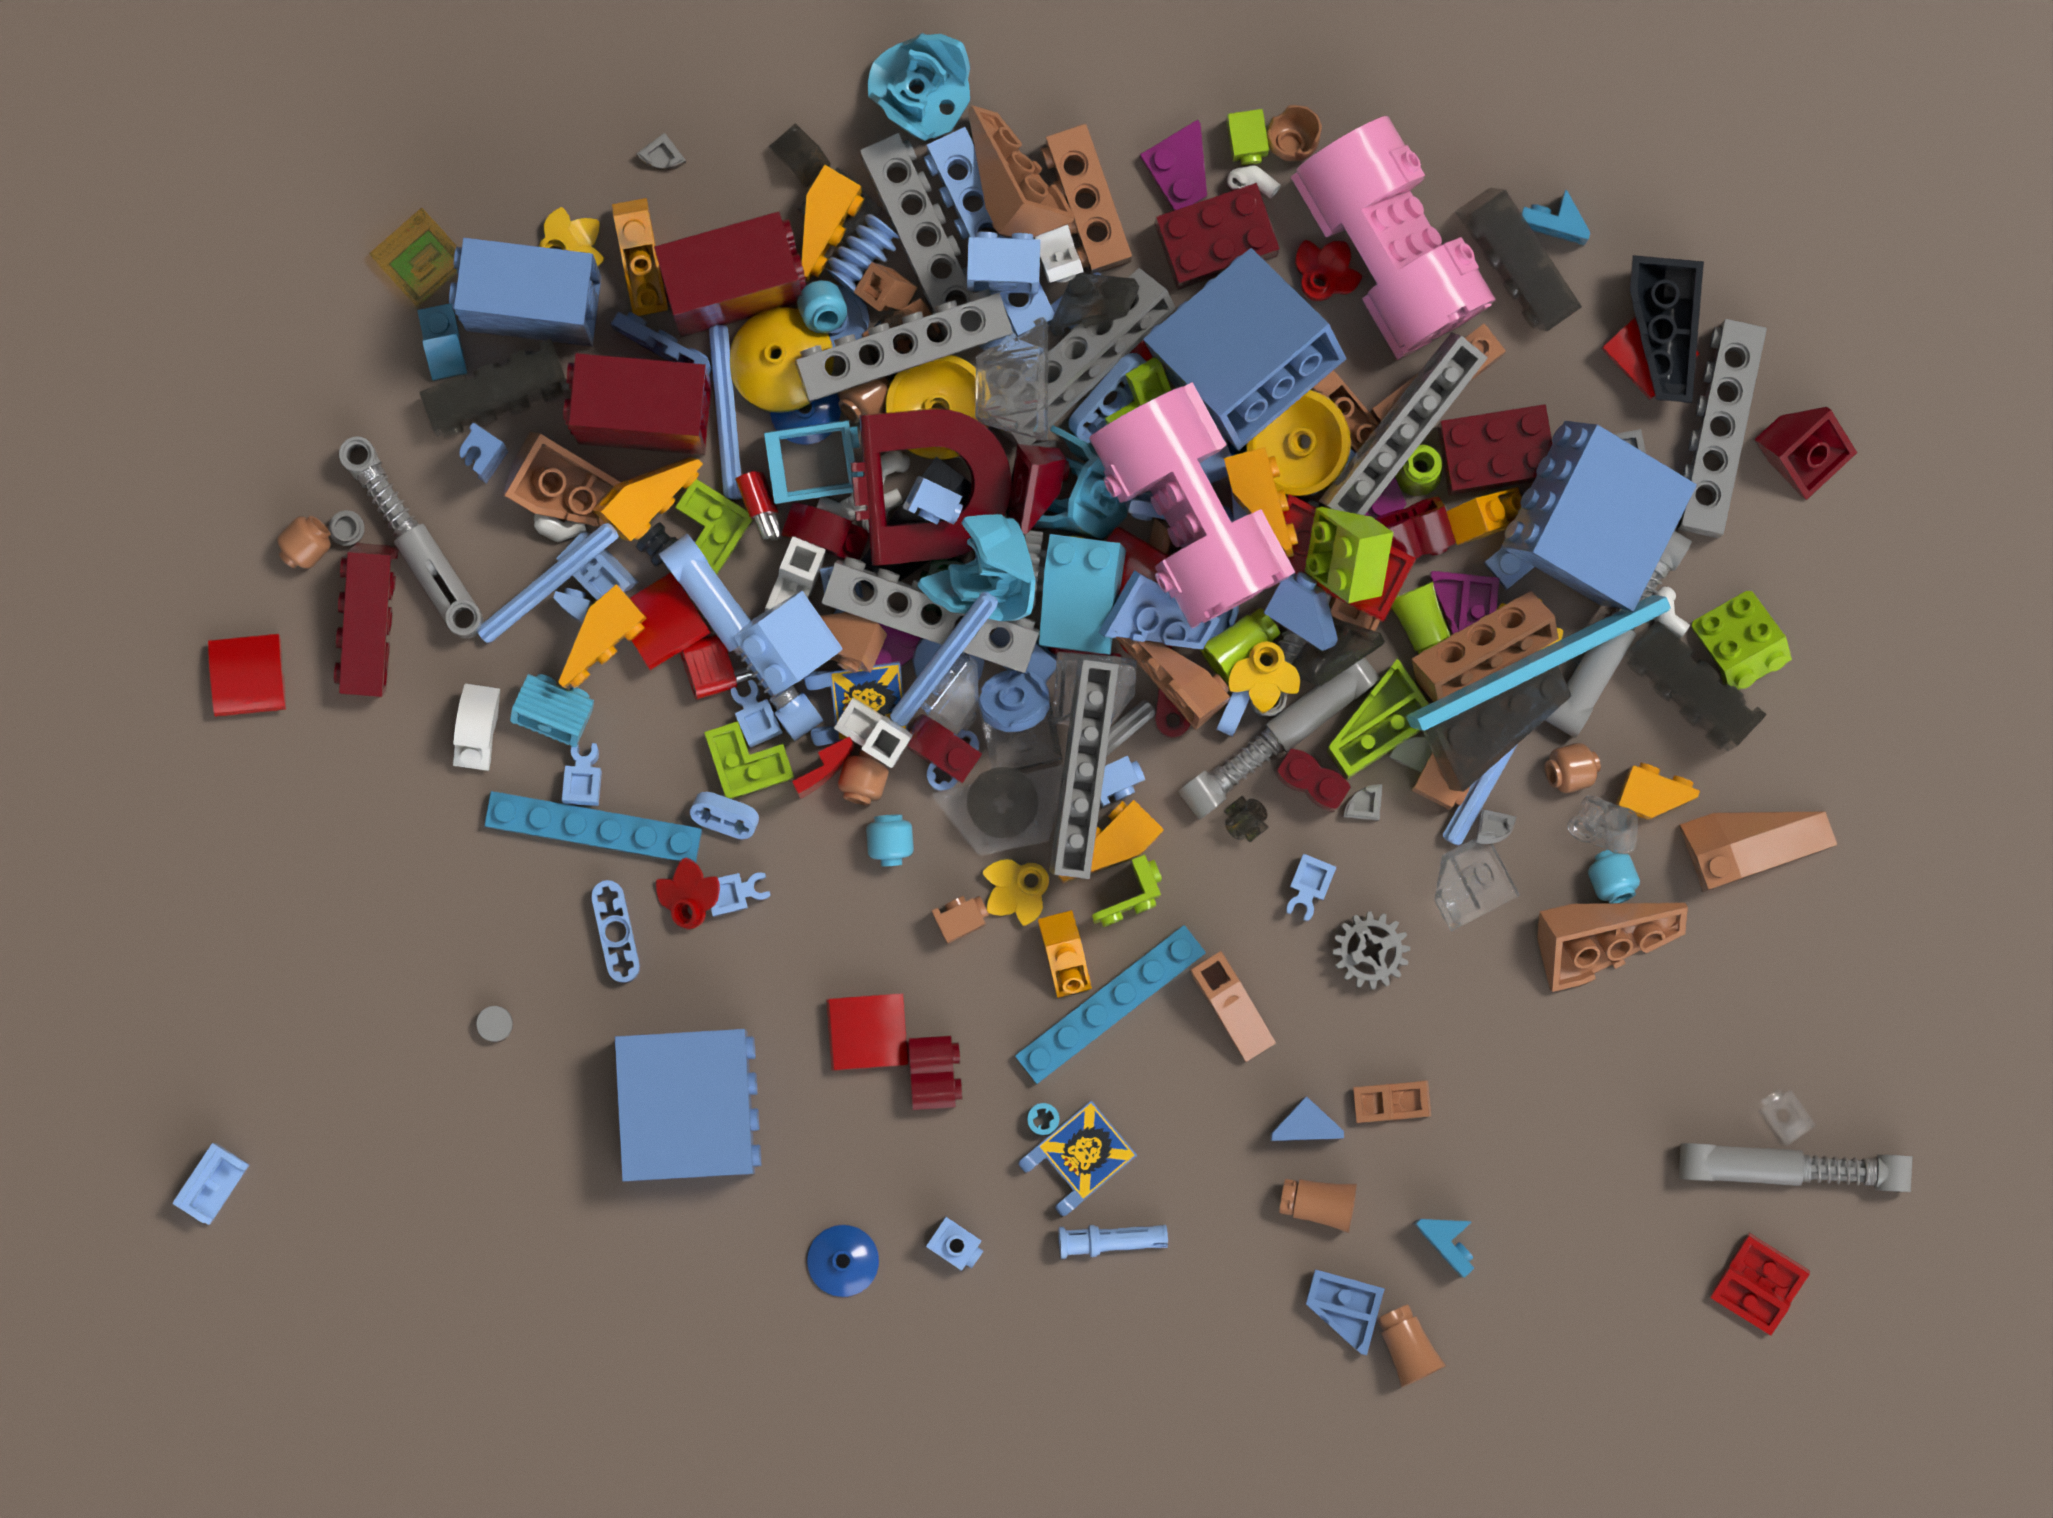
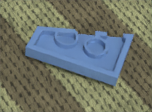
[611,312,712,375]
[1098,570,1220,650]

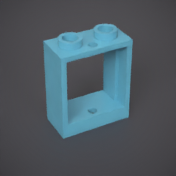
[764,420,864,504]

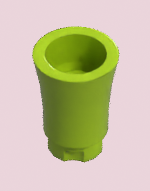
[1395,445,1442,496]
[1391,582,1451,654]
[1200,608,1280,684]

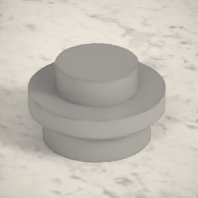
[329,510,365,546]

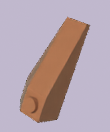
[968,105,1075,237]
[503,432,650,527]
[1116,637,1230,730]
[1679,811,1837,892]
[1537,903,1688,992]

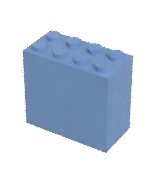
[449,238,602,347]
[1143,248,1347,451]
[1501,421,1697,611]
[615,1029,762,1182]

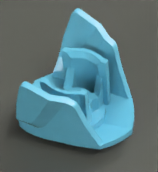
[868,33,970,141]
[1033,425,1128,539]
[917,515,1035,622]

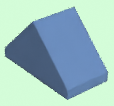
[1270,1096,1344,1141]

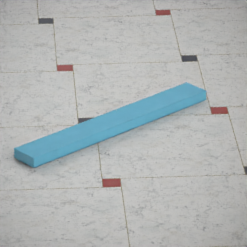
[1406,595,1671,731]

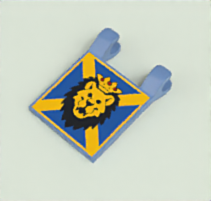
[804,661,908,746]
[1018,1101,1137,1216]

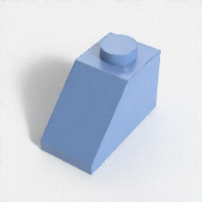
[1264,572,1338,651]

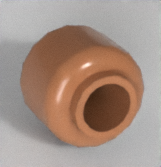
[839,377,890,423]
[277,516,331,569]
[1545,743,1601,793]
[838,751,888,806]

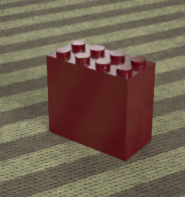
[654,211,806,338]
[563,353,712,455]

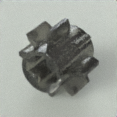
[1224,796,1268,842]

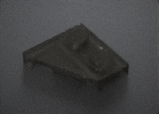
[1049,273,1139,336]
[1291,617,1385,686]

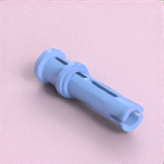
[1058,1225,1168,1259]

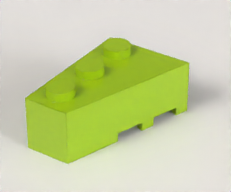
[1327,658,1429,780]

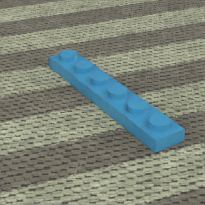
[485,791,702,863]
[1015,925,1206,1084]

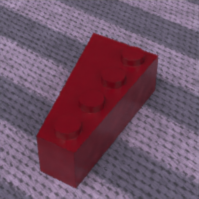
[334,543,399,697]

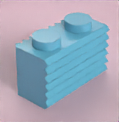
[510,674,594,747]

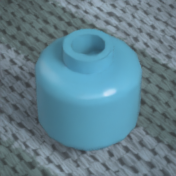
[797,280,847,334]
[866,814,914,866]
[1588,849,1640,903]

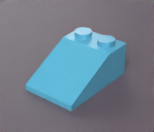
[1039,534,1126,655]

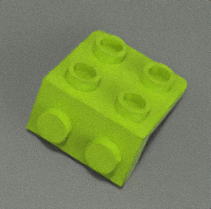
[1692,591,1792,694]
[1091,854,1162,927]

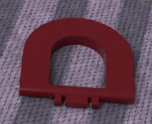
[850,408,1012,565]

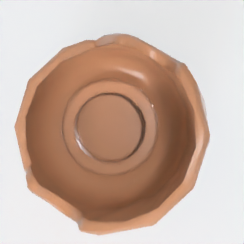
[1267,105,1322,161]

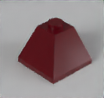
[1754,406,1858,500]
[1006,444,1069,534]

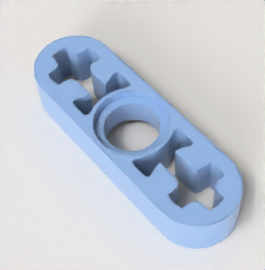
[1069,353,1147,443]
[591,880,640,983]

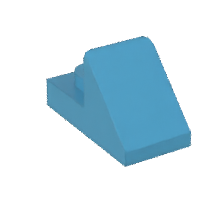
[1517,190,1590,245]
[417,304,468,381]
[1413,1219,1474,1278]

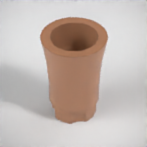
[1279,1179,1357,1233]
[1377,1304,1446,1388]

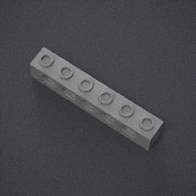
[860,133,980,339]
[986,268,1176,447]
[795,289,1013,402]
[1678,319,1767,538]
[1319,332,1488,515]
[822,557,1040,673]
[1049,658,1119,879]

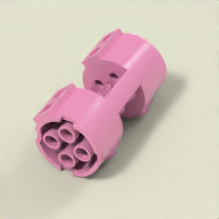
[1291,116,1496,360]
[1089,382,1295,629]

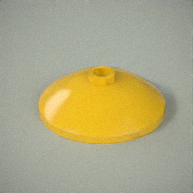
[730,307,834,412]
[886,355,992,460]
[1246,390,1351,496]

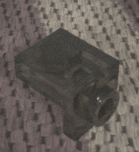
[769,123,831,187]

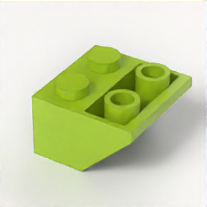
[1305,507,1393,603]

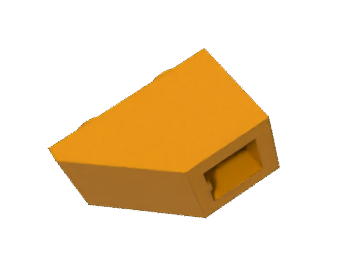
[1446,487,1522,545]
[1614,762,1700,820]
[1038,910,1092,998]

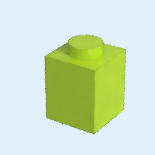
[1226,109,1269,165]

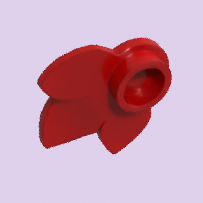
[1295,240,1362,301]
[656,858,720,929]

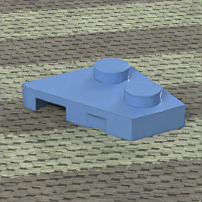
[1305,1269,1385,1355]

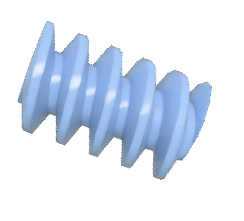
[826,214,900,294]

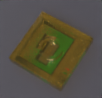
[369,207,457,308]

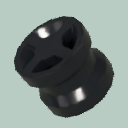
[636,522,678,567]

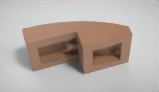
[1353,1081,1432,1123]

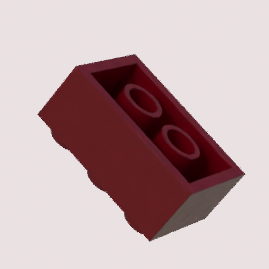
[1155,183,1280,290]
[1437,404,1553,496]

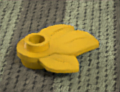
[539,207,604,266]
[1228,641,1300,713]
[983,859,1049,926]

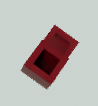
[781,502,869,560]
[906,714,982,783]

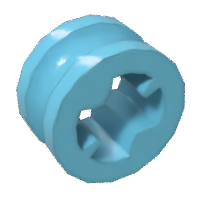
[1027,1103,1060,1135]

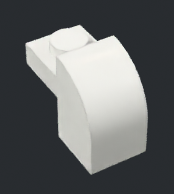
[1033,224,1084,283]
[765,536,826,612]
[453,684,500,771]
[834,697,912,768]

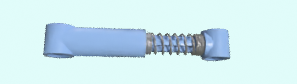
[658,533,823,742]

